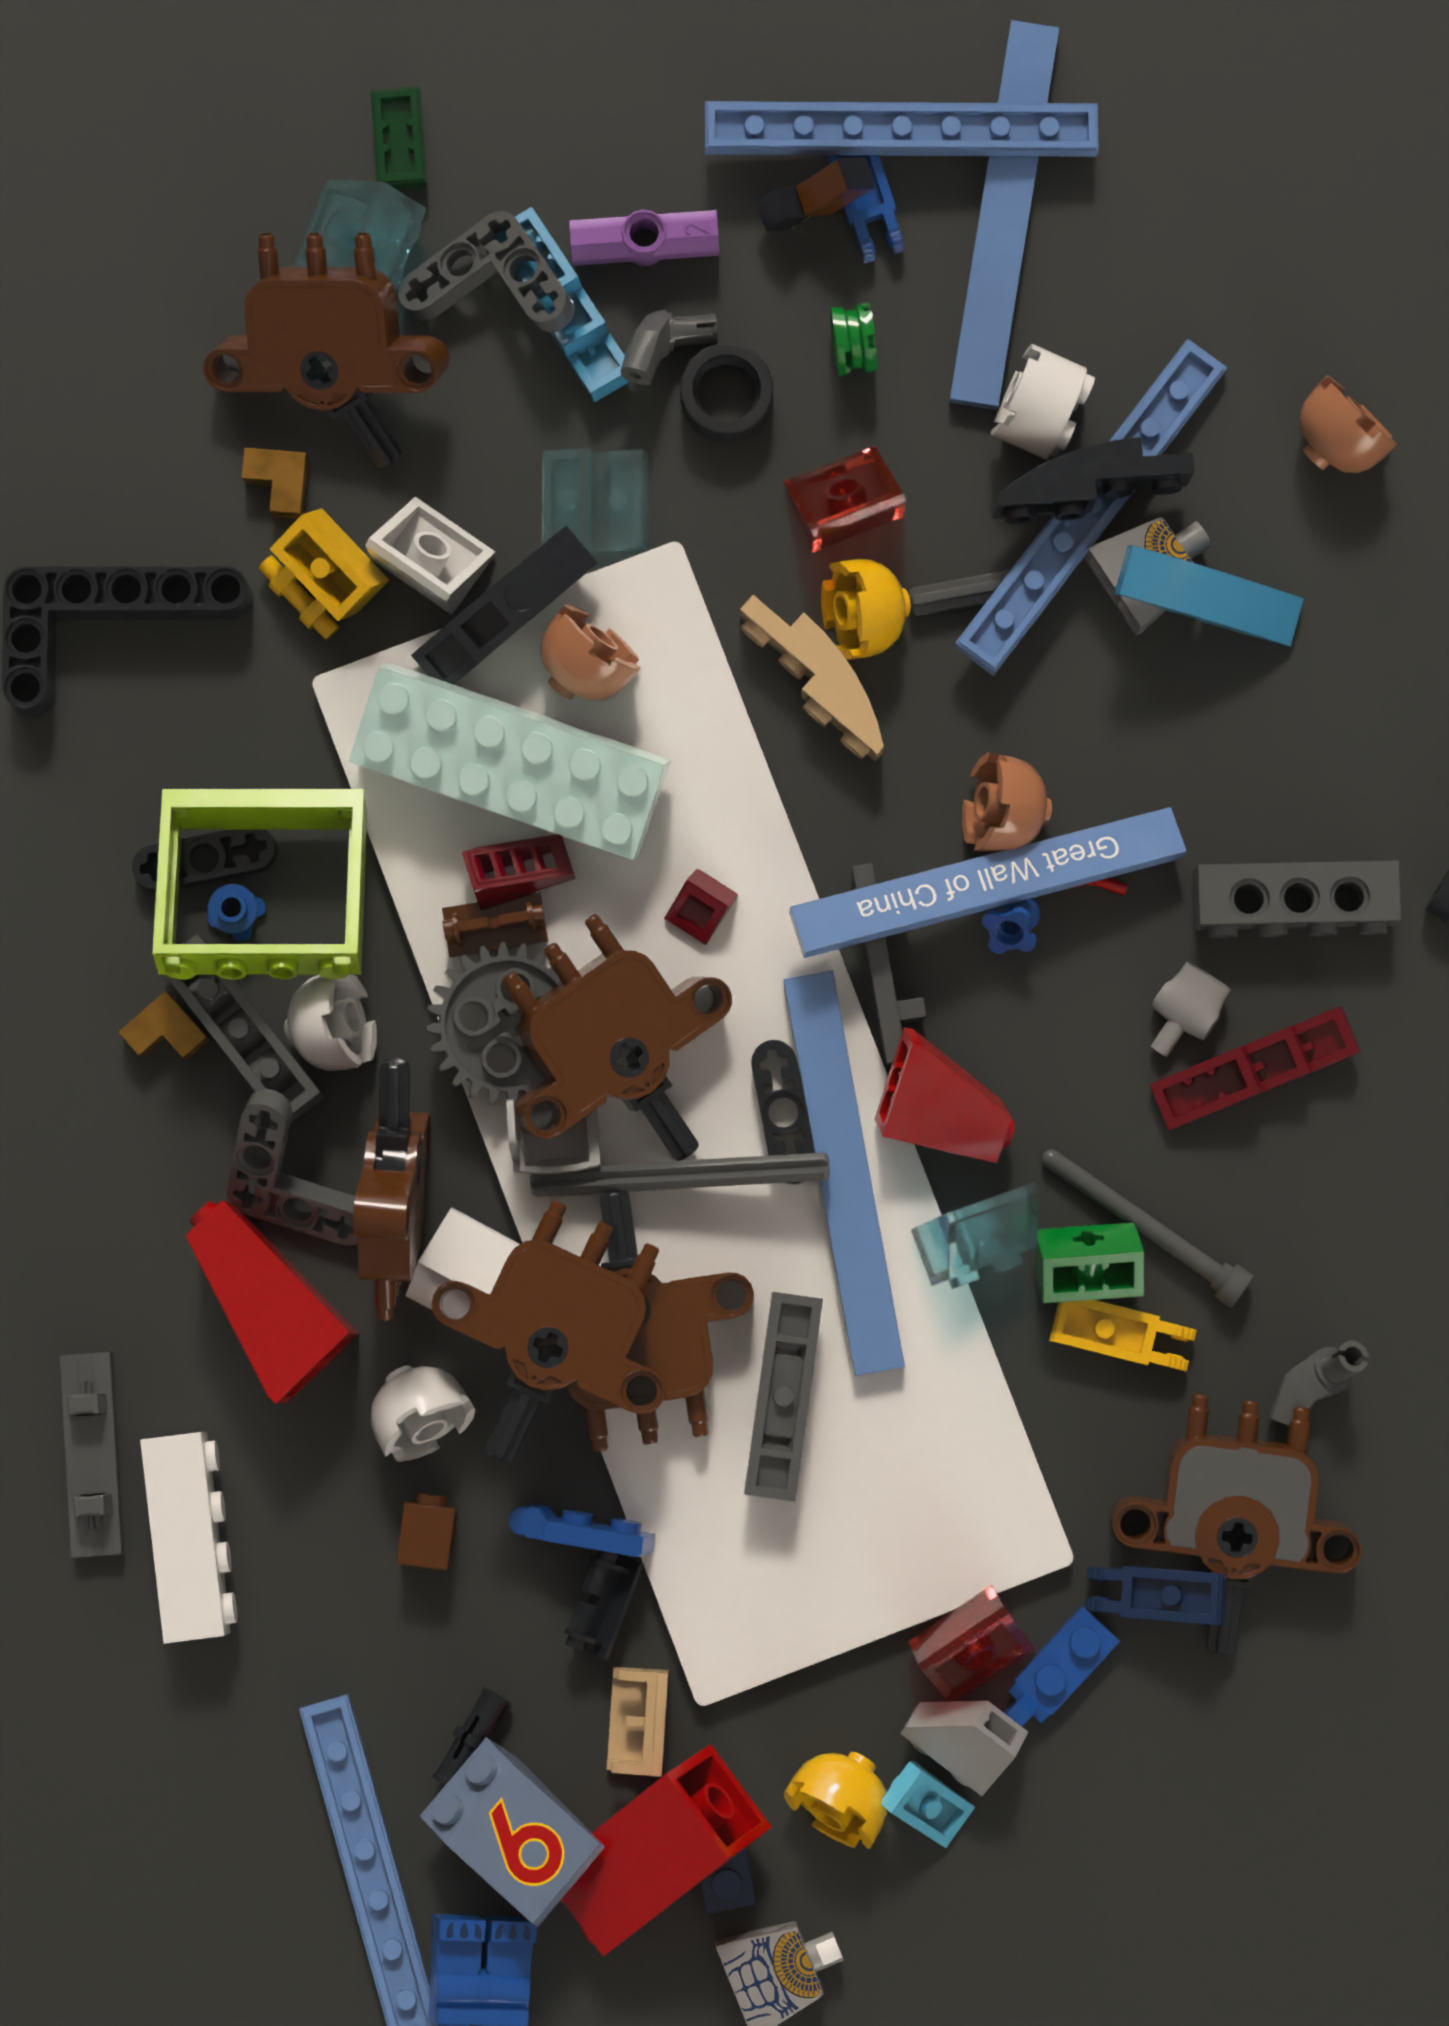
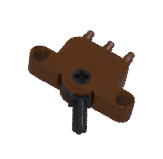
[203,232,450,468]

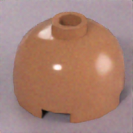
[1299,375,1398,473]
[540,604,641,700]
[962,752,1052,854]

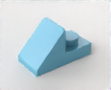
[881,1761,976,1848]

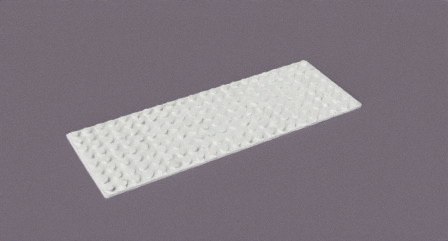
[312,542,1073,1706]

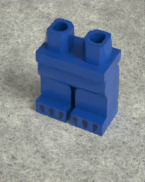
[428,1914,537,2026]

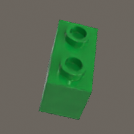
[1034,1222,1144,1303]

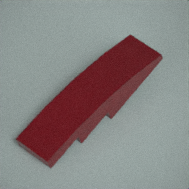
[1149,1006,1362,1130]

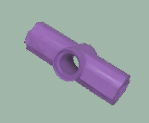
[569,209,720,266]

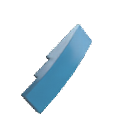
[496,207,630,403]
[1114,545,1304,646]

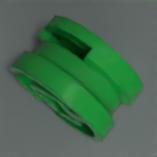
[830,302,878,377]

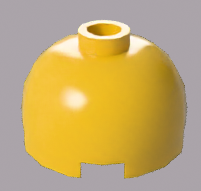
[821,559,911,660]
[784,1752,887,1849]

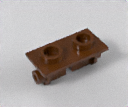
[442,892,549,958]

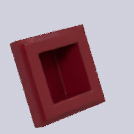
[664,869,738,945]

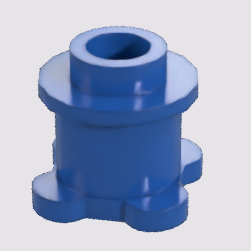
[207,883,267,942]
[982,898,1040,954]

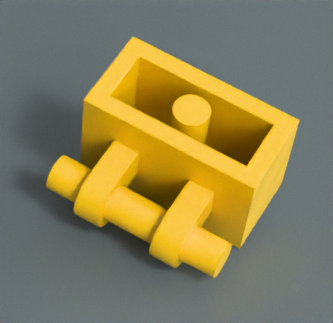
[258,508,389,640]

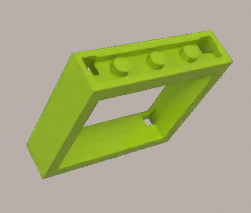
[152,789,367,980]

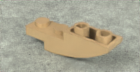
[740,595,884,762]

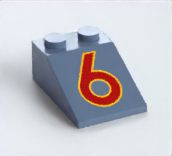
[420,1737,605,1927]

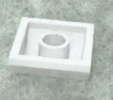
[365,497,495,615]
[405,1208,520,1319]

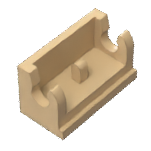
[607,1666,669,1777]

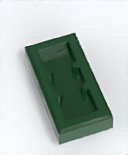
[370,86,427,190]

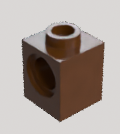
[396,1493,458,1570]

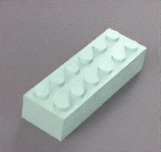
[348,663,671,860]

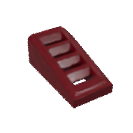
[462,834,576,909]

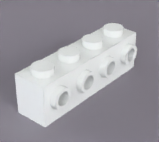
[140,1431,237,1644]

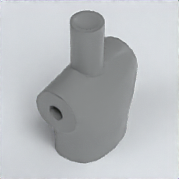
[1151,961,1231,1057]

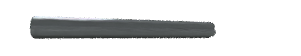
[530,1153,830,1197]

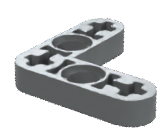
[398,211,575,332]
[227,1089,358,1246]

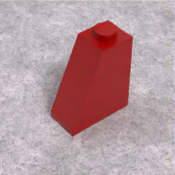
[874,1027,1014,1163]

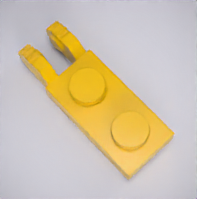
[1049,1300,1197,1372]

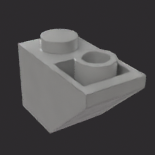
[900,1701,1028,1796]

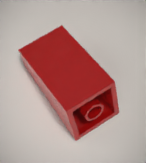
[185,1200,359,1404]
[560,1744,772,1957]

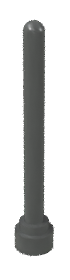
[1041,1149,1254,1308]

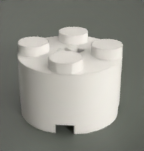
[991,344,1095,460]

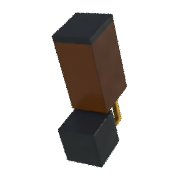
[756,158,875,231]

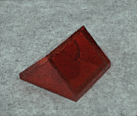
[784,446,906,553]
[908,1585,1036,1702]

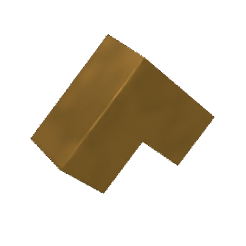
[242,448,309,519]
[119,991,210,1060]

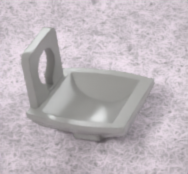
[506,1099,601,1174]

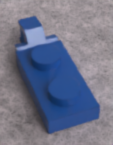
[1003,1605,1120,1727]

